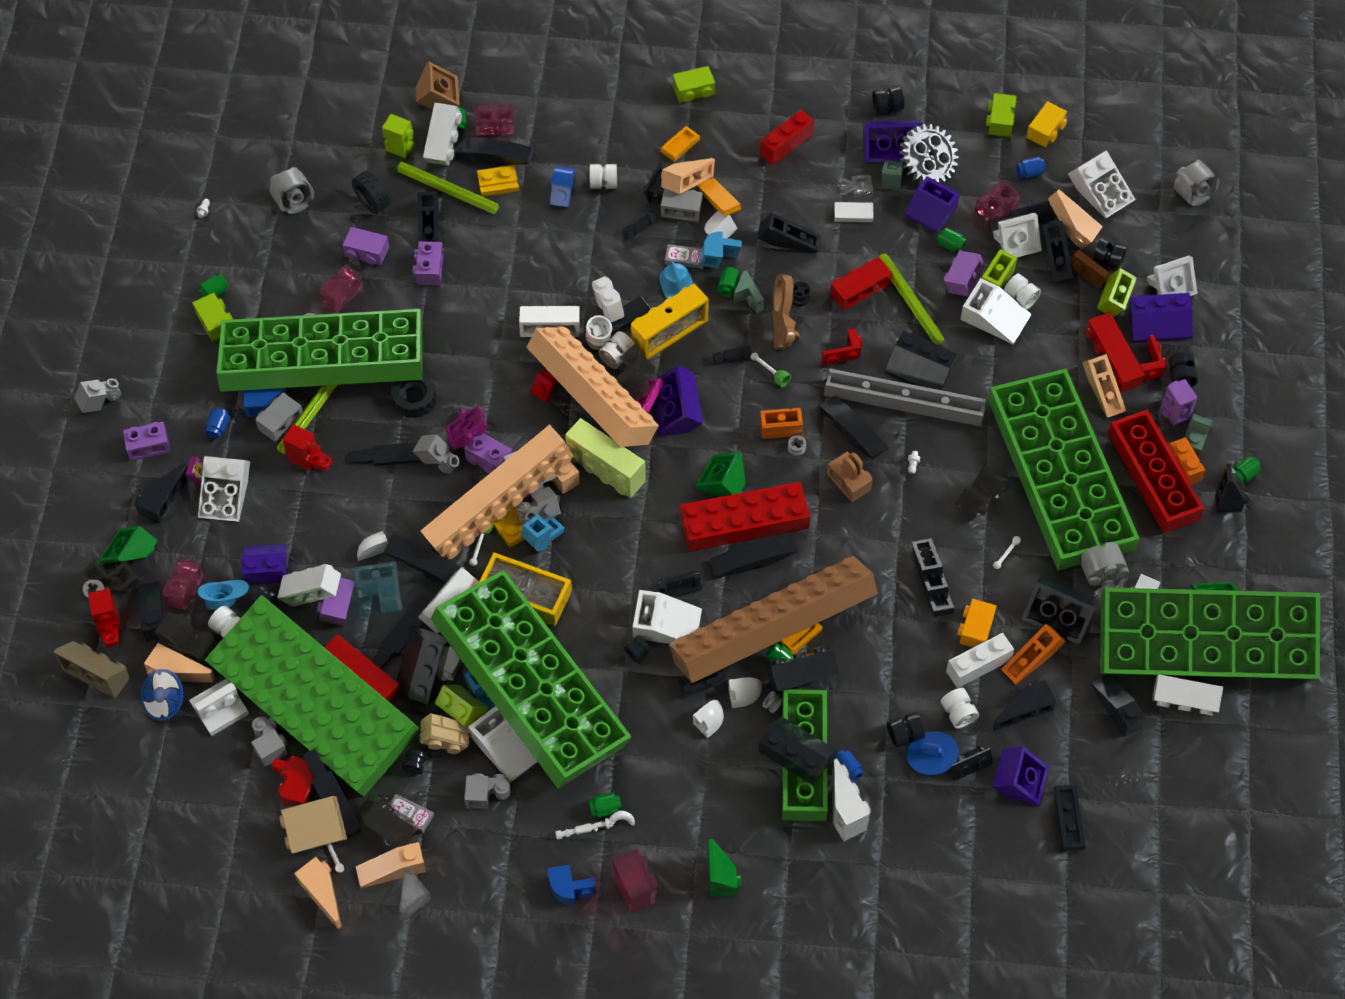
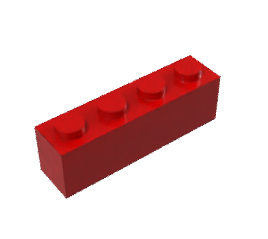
[1085,313,1145,393]
[324,634,401,703]

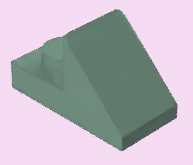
[882,160,904,189]
[734,270,764,313]
[1184,414,1213,454]

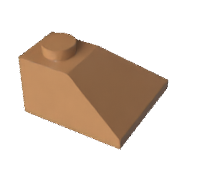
[416,62,460,109]

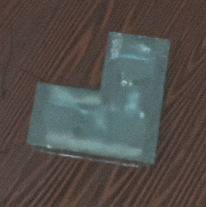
[354,562,403,613]

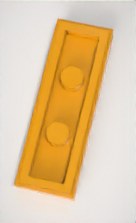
[697,177,741,217]

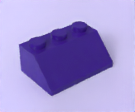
[863,120,922,163]
[1128,292,1193,343]
[653,366,703,436]

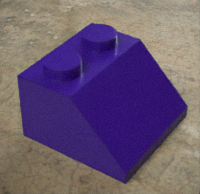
[241,544,287,585]
[993,746,1049,806]

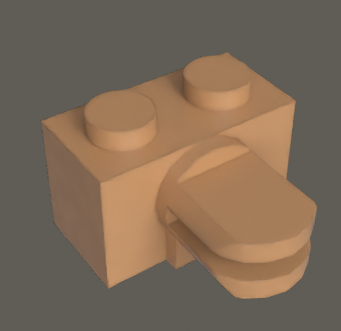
[827,451,873,502]

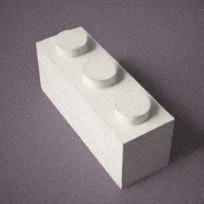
[423,103,462,166]
[519,306,580,337]
[277,564,341,607]
[418,567,479,634]
[946,633,1014,688]
[1152,675,1223,716]

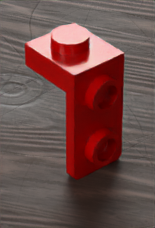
[821,328,863,365]
[1140,335,1167,381]
[530,369,559,402]

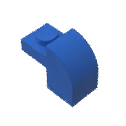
[550,165,577,207]
[548,865,596,906]

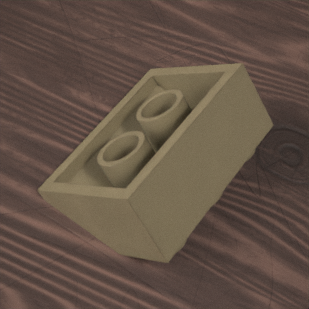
[54,641,130,698]

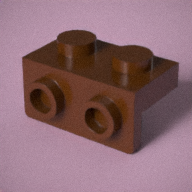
[1071,250,1111,290]

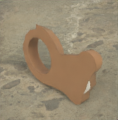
[772,274,800,350]

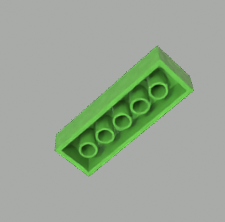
[782,689,827,821]

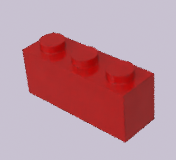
[760,110,814,165]
[830,257,893,311]

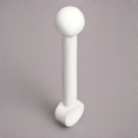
[993,536,1021,569]
[327,844,344,873]

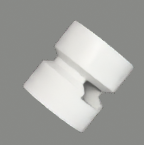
[590,164,617,189]
[1004,274,1041,310]
[585,315,612,350]
[598,331,636,369]
[208,606,241,638]
[940,688,979,728]

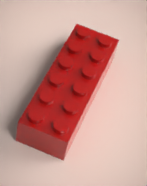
[1107,409,1205,534]
[680,482,810,552]

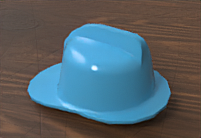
[659,261,693,299]
[197,580,249,611]

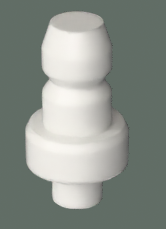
[196,199,210,218]
[908,451,920,474]

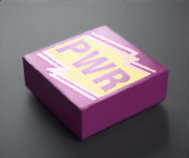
[185,457,203,485]

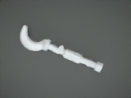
[555,811,635,840]

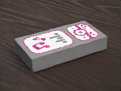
[665,244,704,269]
[385,794,434,833]

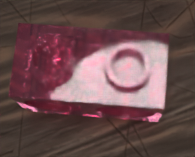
[475,104,514,135]
[975,179,1020,223]
[319,264,363,313]
[162,558,204,610]

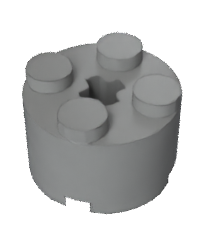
[1174,160,1219,206]
[269,167,314,214]
[1080,542,1129,588]

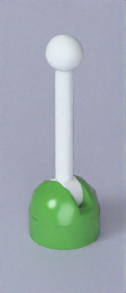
[751,353,791,387]
[469,523,494,566]

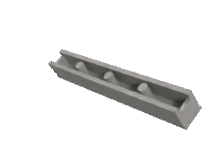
[824,369,986,427]

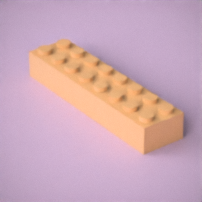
[526,327,659,447]
[421,425,573,560]

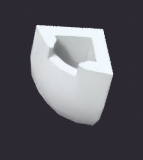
[705,211,737,239]
[357,531,388,561]
[728,677,762,708]
[693,700,724,738]

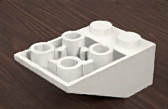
[1068,150,1135,218]
[960,278,1031,344]
[198,456,250,522]
[633,590,702,644]
[468,706,538,783]
[832,759,871,841]

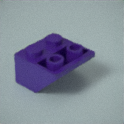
[905,176,960,233]

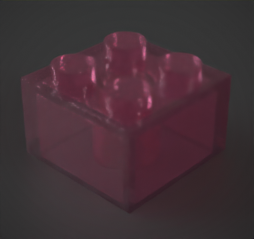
[612,848,658,913]

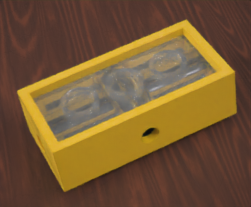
[631,283,709,361]
[478,553,572,626]

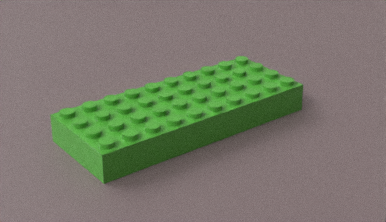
[217,309,423,392]
[988,369,1139,571]
[431,570,631,789]
[1100,587,1320,679]
[205,595,420,796]

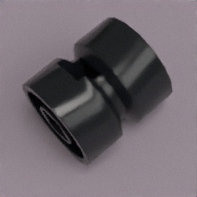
[872,86,905,115]
[1092,237,1127,270]
[1168,352,1198,387]
[886,712,925,748]

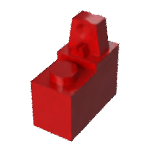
[282,424,333,471]
[88,588,122,648]
[271,756,316,807]

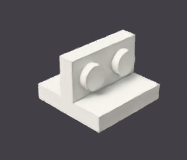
[993,213,1042,257]
[1147,256,1198,296]
[189,679,249,736]

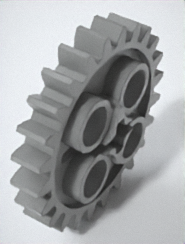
[899,124,959,184]

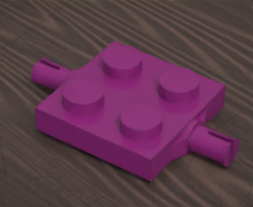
[446,405,488,450]

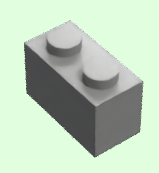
[661,188,703,222]
[255,393,302,442]

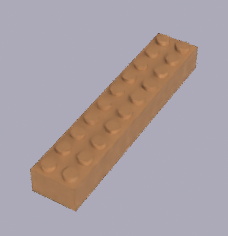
[669,556,878,683]

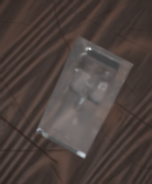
[399,869,431,919]

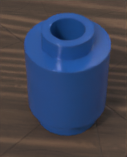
[1016,156,1046,179]
[204,408,230,439]
[832,750,864,783]

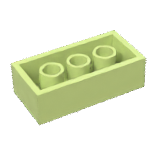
[565,418,646,498]

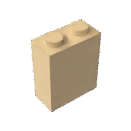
[280,796,347,853]

